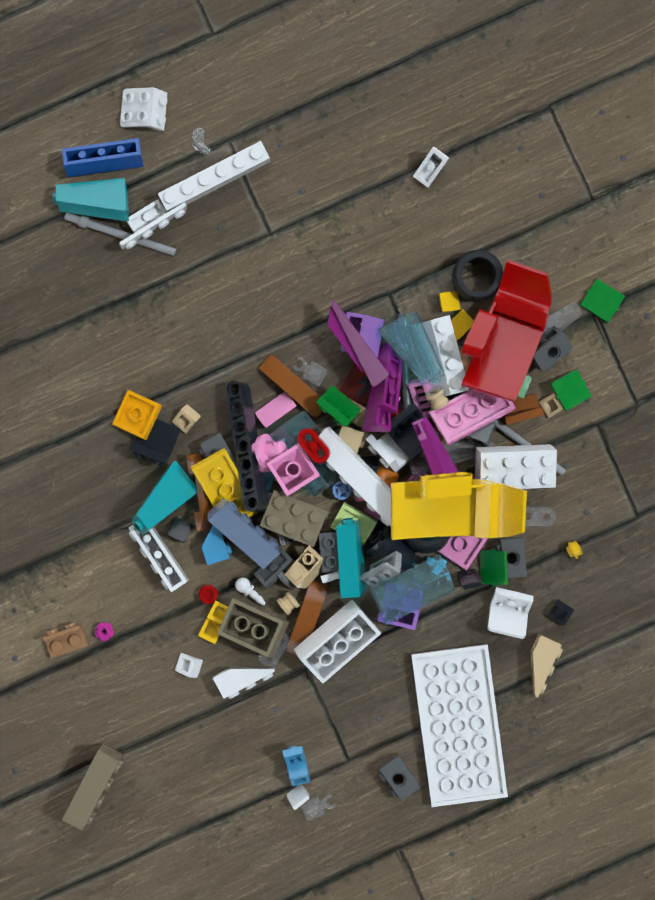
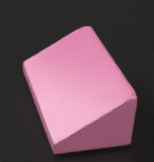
[255,391,297,428]

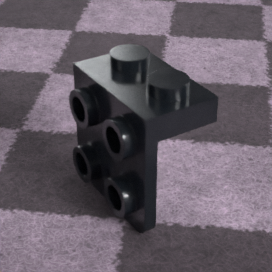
[387,402,440,460]
[129,419,180,466]

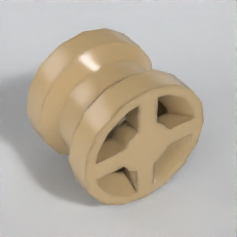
[425,387,449,410]
[276,591,300,615]

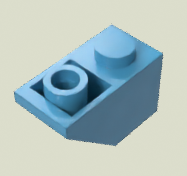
[202,525,232,565]

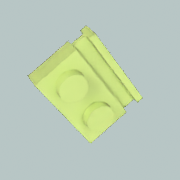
[331,502,378,545]

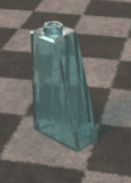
[378,312,445,385]

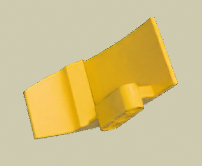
[391,472,527,540]

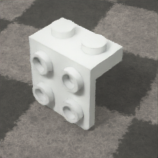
[120,87,167,131]
[366,432,410,473]
[487,587,533,639]

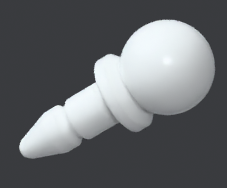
[235,577,266,605]

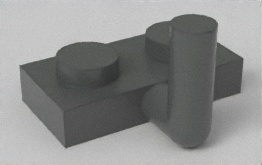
[254,548,296,590]

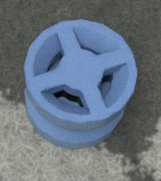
[332,481,351,500]

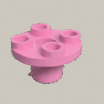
[252,434,288,472]

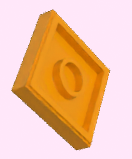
[112,390,162,440]

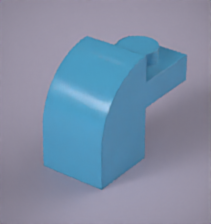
[283,746,311,787]

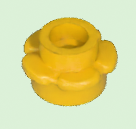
[566,541,583,559]

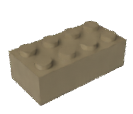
[62,744,124,831]

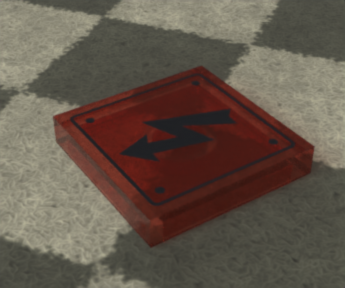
[339,364,371,407]

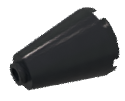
[364,523,418,571]

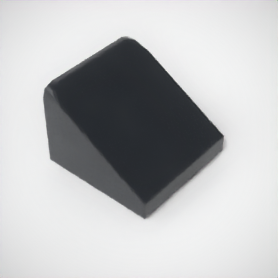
[360,456,378,471]
[167,517,193,543]

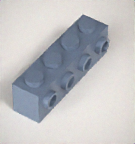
[207,498,280,569]

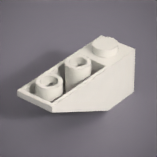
[213,667,275,699]

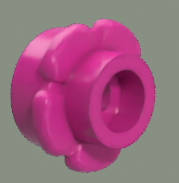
[95,622,114,641]

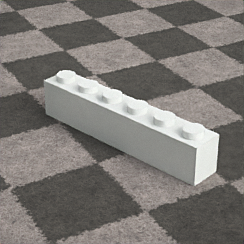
[158,141,270,212]
[318,427,391,526]

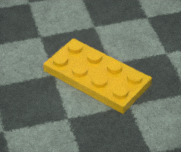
[191,448,258,517]

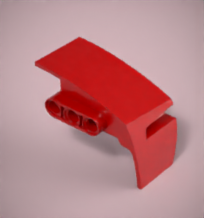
[461,259,552,402]

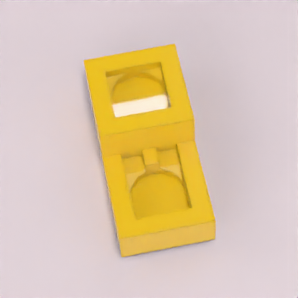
[198,600,228,645]

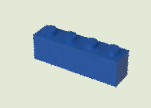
[62,138,144,177]

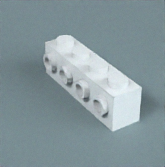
[129,525,189,592]

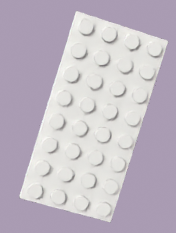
[411,644,508,807]

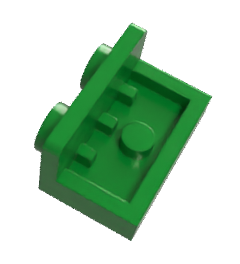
[316,385,361,427]

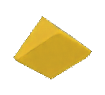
[438,291,461,313]

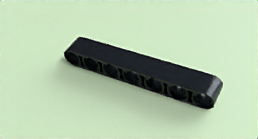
[226,381,268,512]

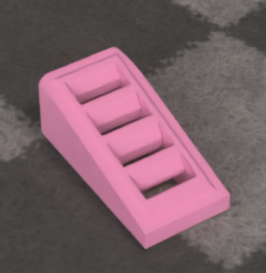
[408,376,432,418]

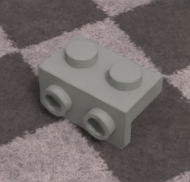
[360,551,402,587]

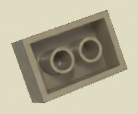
[260,489,328,547]
[217,598,289,658]

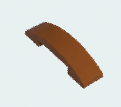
[259,354,322,418]
[186,454,213,532]
[286,580,329,655]

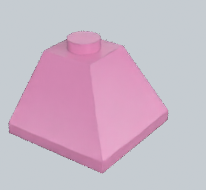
[266,443,320,496]

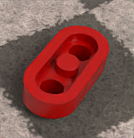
[298,428,331,463]

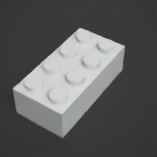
[475,444,557,489]
[294,599,381,683]

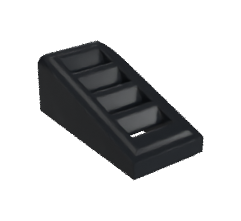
[457,568,482,590]

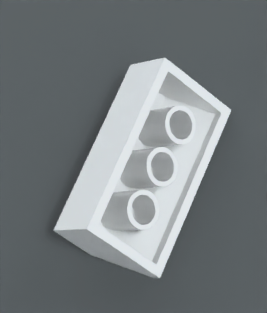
[412,315,469,396]

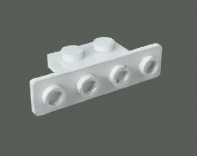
[120,199,187,250]

